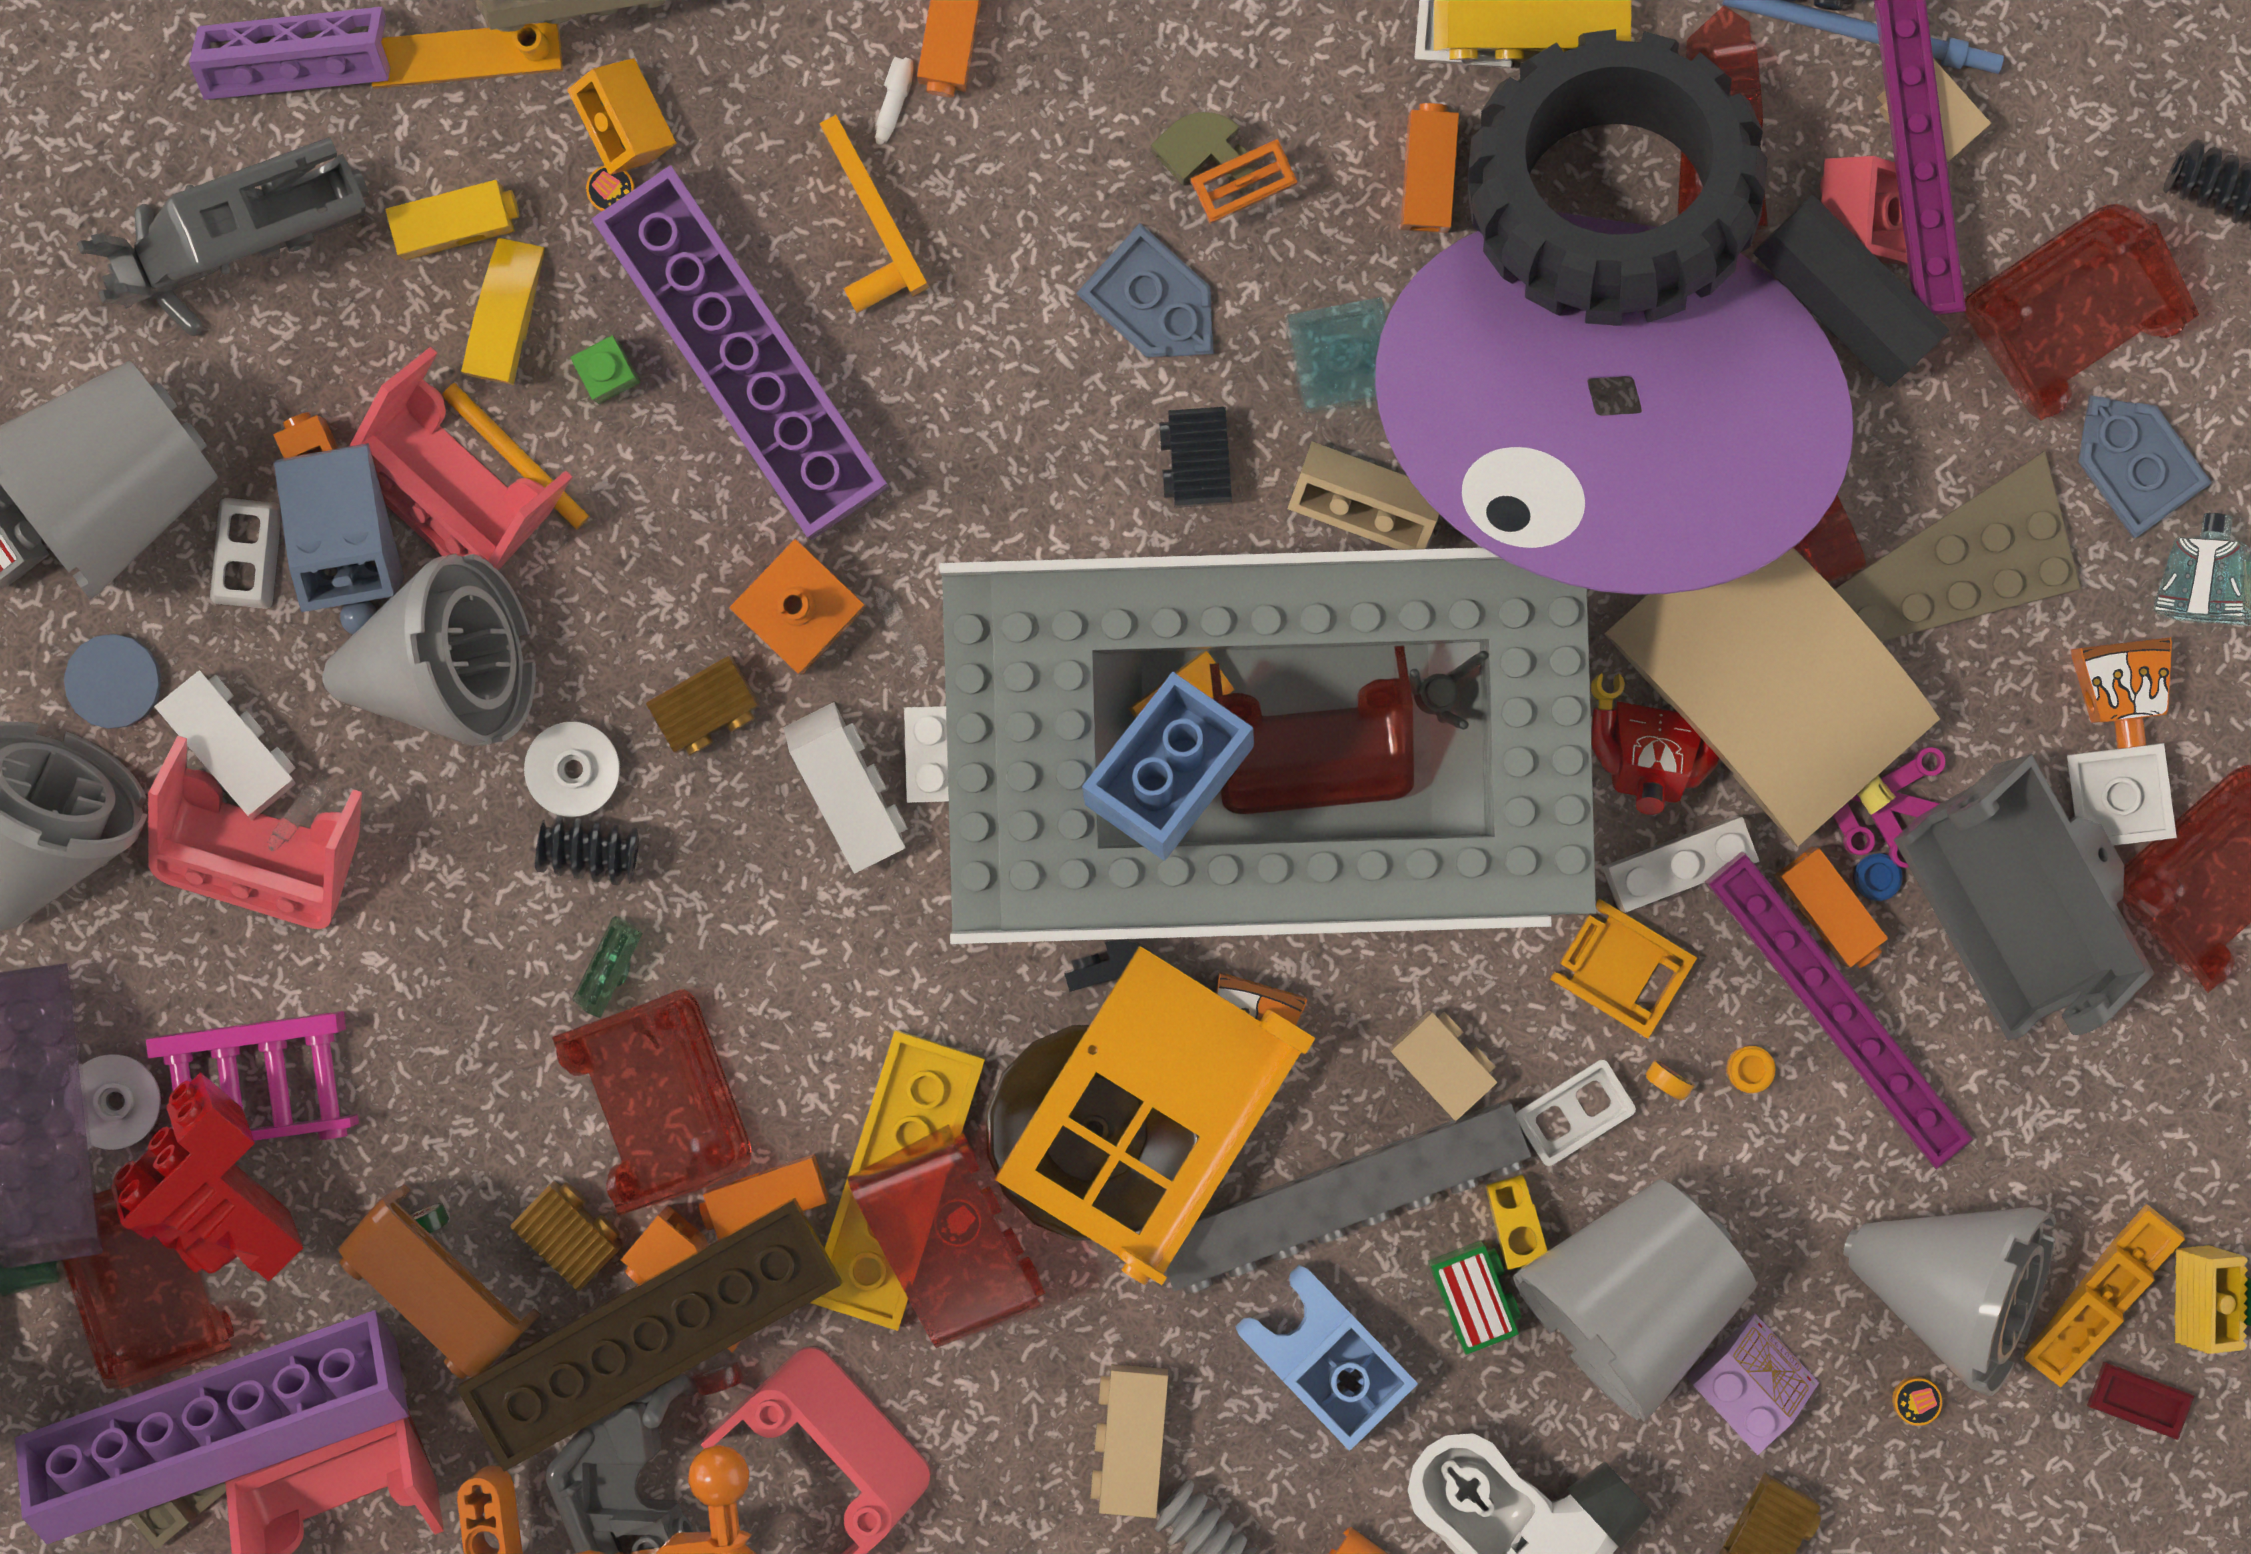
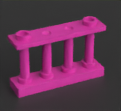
[146,1011,359,1141]

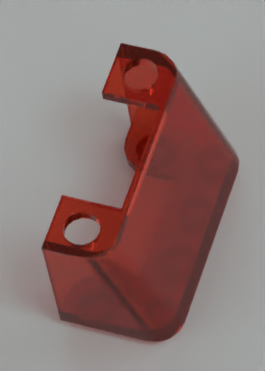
[847,1124,1046,1348]

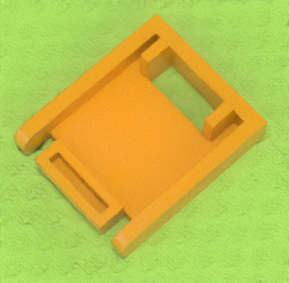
[1550,898,1697,1039]

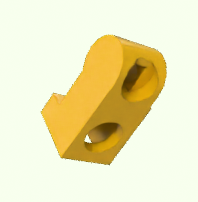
[1486,1174,1547,1270]

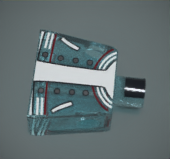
[2153,513,2251,626]

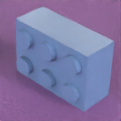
[1082,672,1254,861]

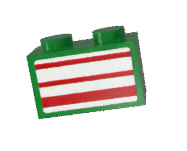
[1428,1241,1522,1355]

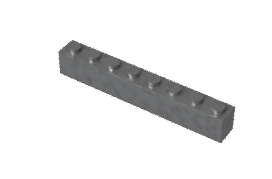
[1166,1100,1531,1294]

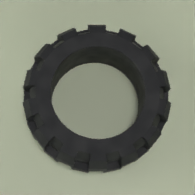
[1468,29,1768,326]

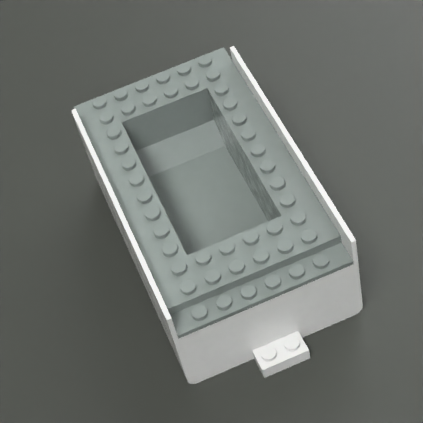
[904,548,1596,944]

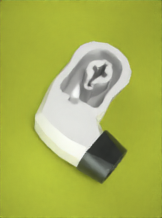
[1408,1433,1653,1554]

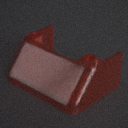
[1209,645,1414,814]

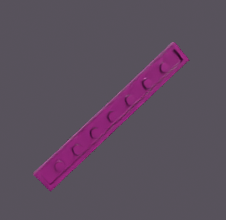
[1874,0,1966,316]
[1705,852,1973,1169]

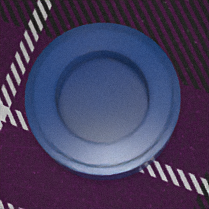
[1853,853,1902,901]

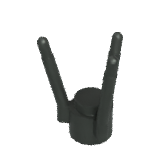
[1407,651,1488,730]

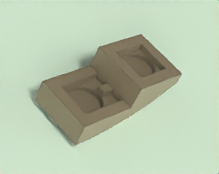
[128,1482,226,1550]

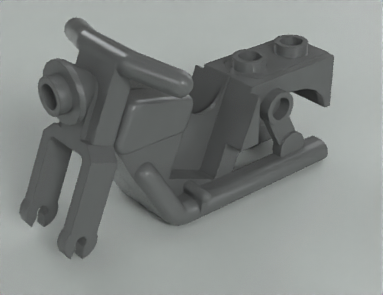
[77,137,369,336]
[545,1373,699,1554]

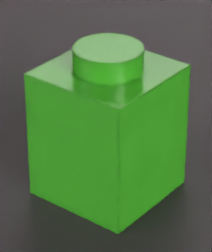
[570,335,641,404]

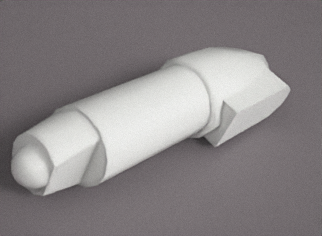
[875,57,913,145]

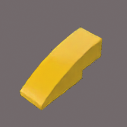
[461,237,545,385]

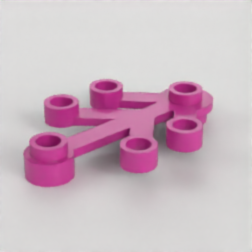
[1833,747,1945,868]

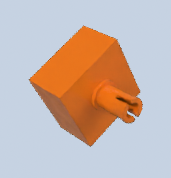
[729,539,867,675]

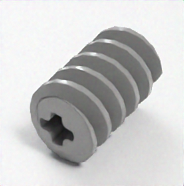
[1154,1480,1257,1554]

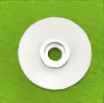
[524,722,620,817]
[64,1054,161,1150]

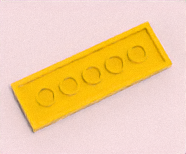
[810,1029,986,1331]

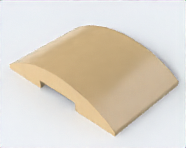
[1604,548,1940,847]

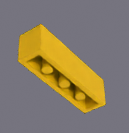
[1434,0,1631,60]

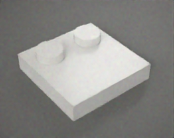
[2067,743,2177,845]

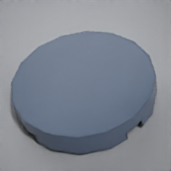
[64,634,161,729]

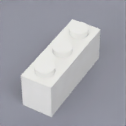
[154,670,296,820]
[1602,816,1759,913]

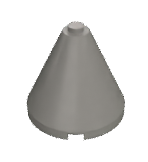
[322,553,536,746]
[0,722,147,931]
[1843,1207,2056,1396]

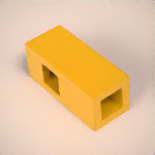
[385,180,520,260]

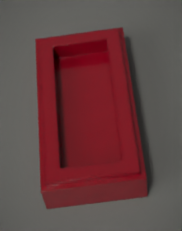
[2087,1361,2195,1440]

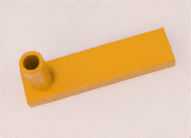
[371,22,563,89]
[819,115,929,313]

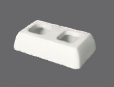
[210,498,281,609]
[1516,1060,1636,1166]

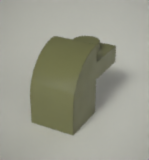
[1150,112,1258,194]

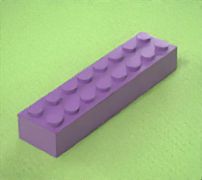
[591,165,890,541]
[15,1310,409,1544]

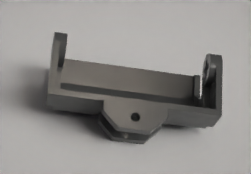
[1893,754,2155,1040]

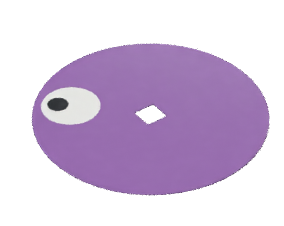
[1375,212,1853,595]

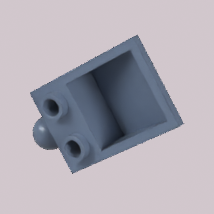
[274,443,405,635]

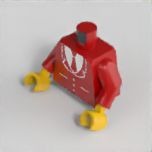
[1591,673,1719,815]

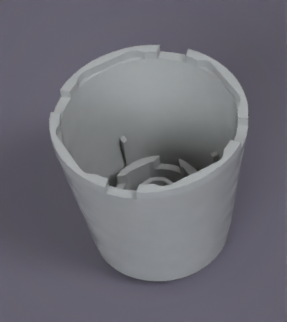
[0,360,218,600]
[1513,1179,1757,1422]

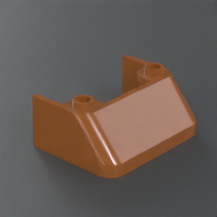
[338,1184,541,1380]

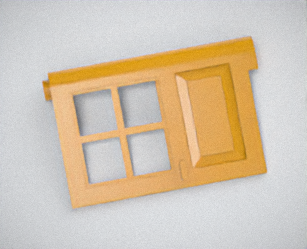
[994,946,1315,1285]

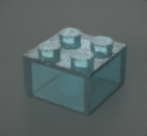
[1285,297,1386,414]

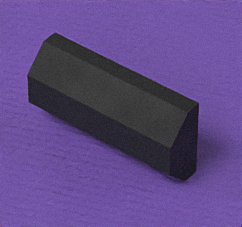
[1753,195,1949,388]

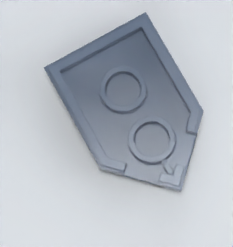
[1076,223,1214,358]
[2078,395,2212,539]

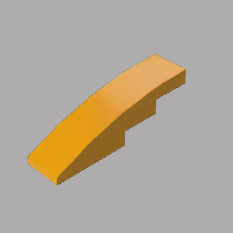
[2023,1204,2185,1387]

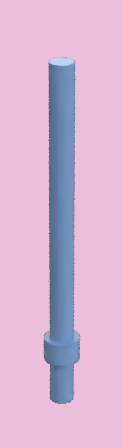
[1722,0,2004,74]

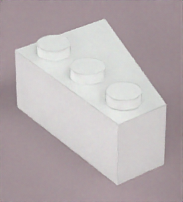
[784,702,908,874]

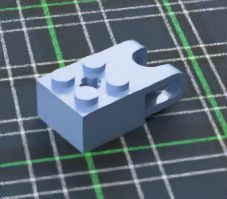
[1235,1265,1418,1451]

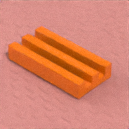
[1190,139,1298,224]

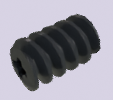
[2163,139,2251,230]
[535,815,639,885]

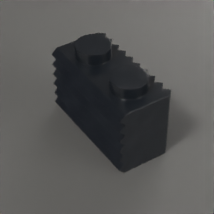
[1159,407,1232,508]

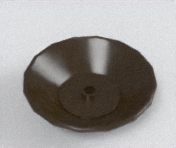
[986,1025,1200,1241]

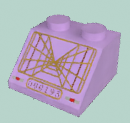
[1685,1313,1819,1455]

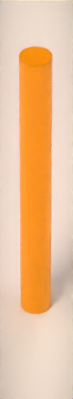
[442,383,590,530]

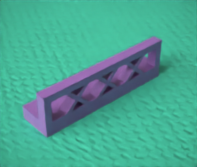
[189,7,390,100]

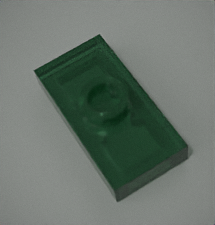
[573,916,643,1019]

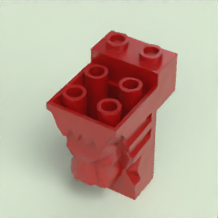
[111,1072,304,1282]

